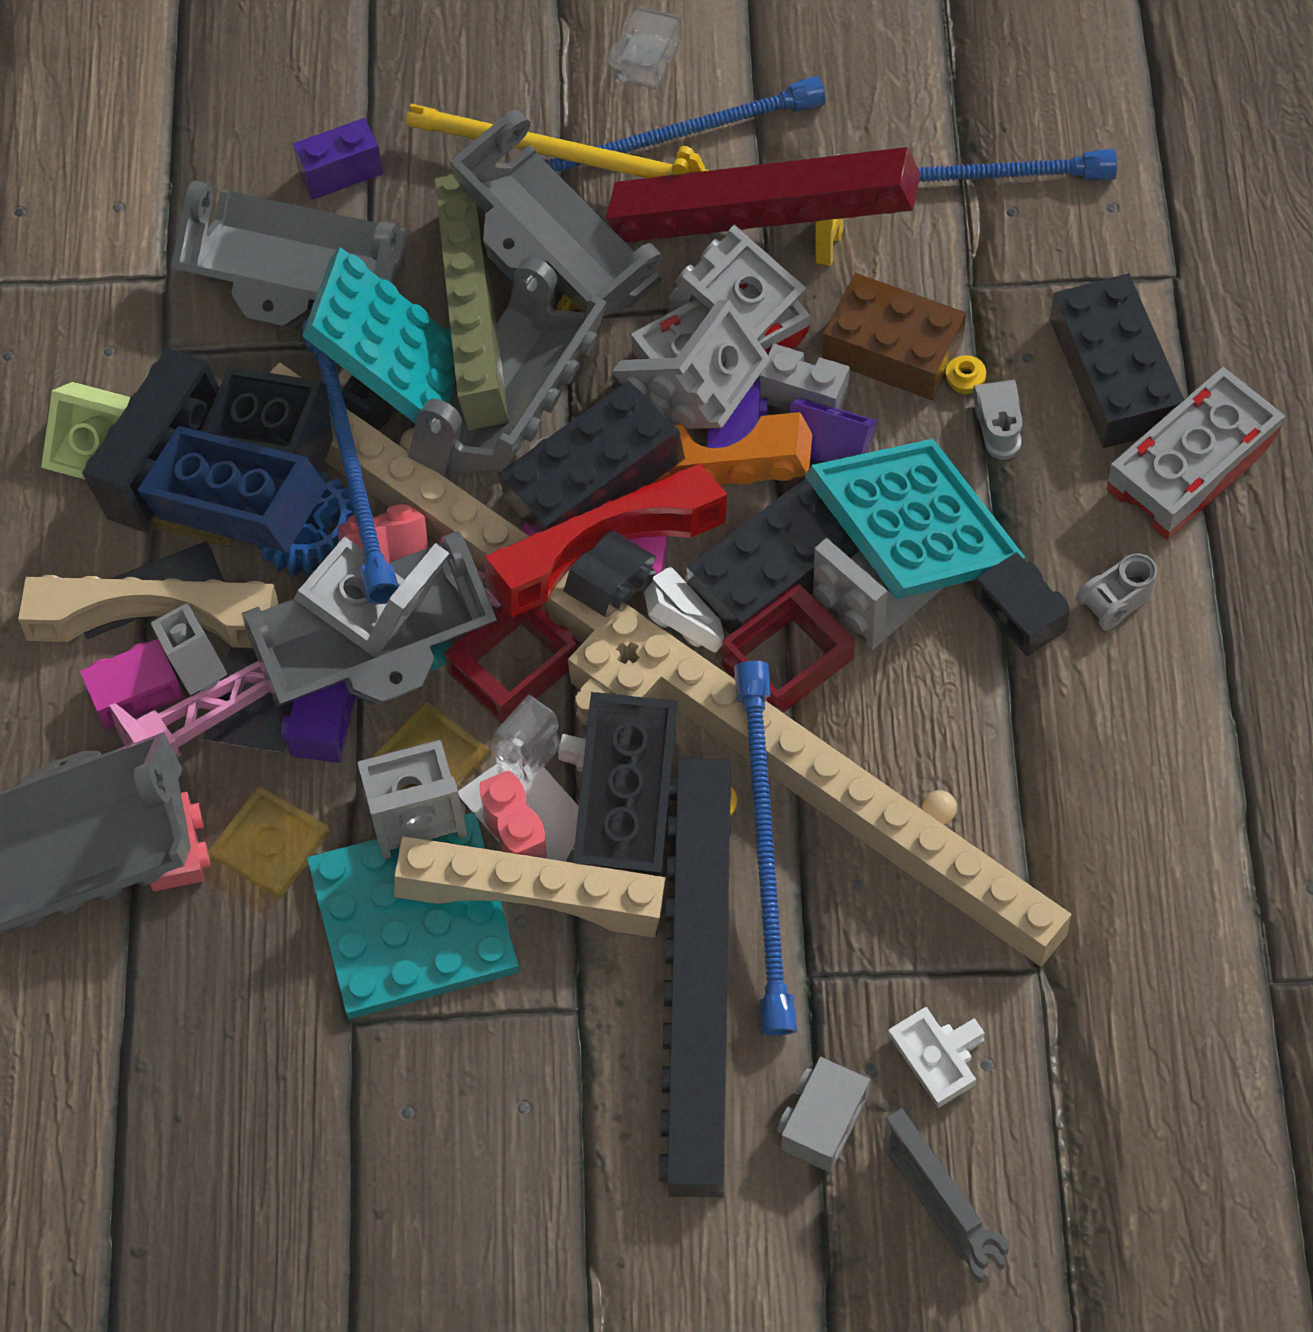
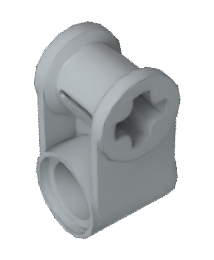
[973,380,1023,460]
[1076,553,1157,630]

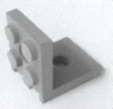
[667,225,806,340]
[612,300,770,429]
[294,536,449,658]
[813,538,942,650]
[357,740,467,859]

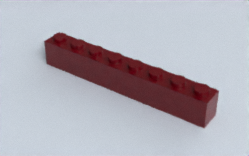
[606,147,920,242]

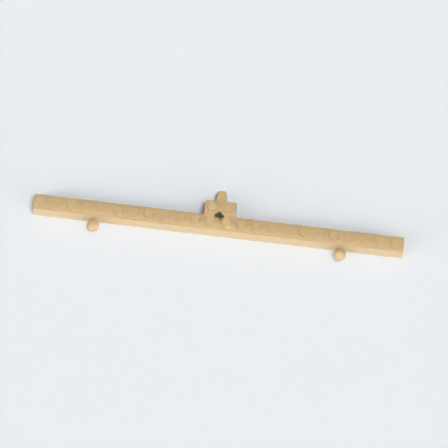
[270,363,1072,967]

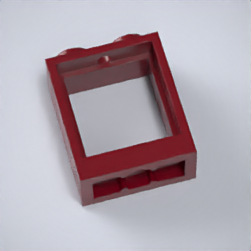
[721,583,855,713]
[444,604,578,726]

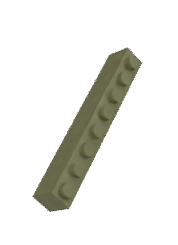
[435,174,509,431]

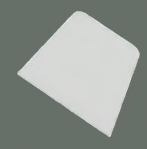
[653,566,719,619]

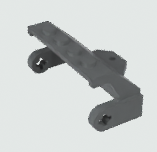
[450,110,663,317]
[170,180,409,329]
[408,257,607,476]
[242,531,497,707]
[0,732,191,932]

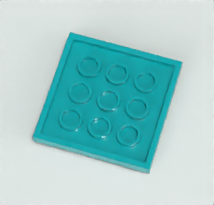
[302,247,456,424]
[805,439,1025,600]
[307,812,520,1020]

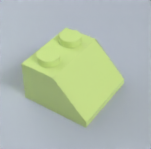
[41,382,130,479]

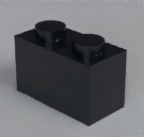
[975,552,1070,657]

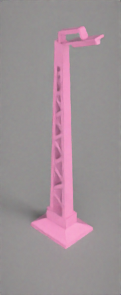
[109,570,501,755]

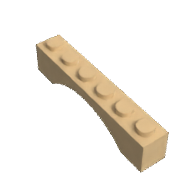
[18,575,279,648]
[394,836,665,938]

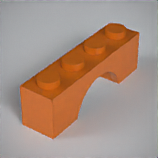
[649,412,813,485]

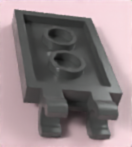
[883,1108,1009,1283]

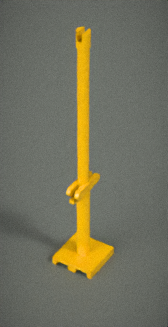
[406,104,844,266]

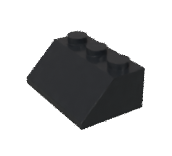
[201,366,333,474]

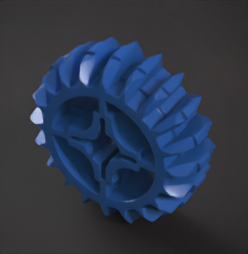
[256,473,355,578]

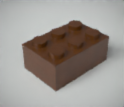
[823,273,966,401]

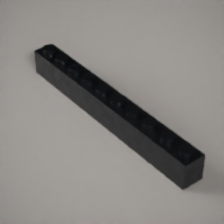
[659,759,731,1198]

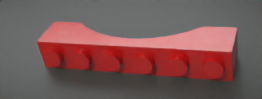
[485,463,728,618]

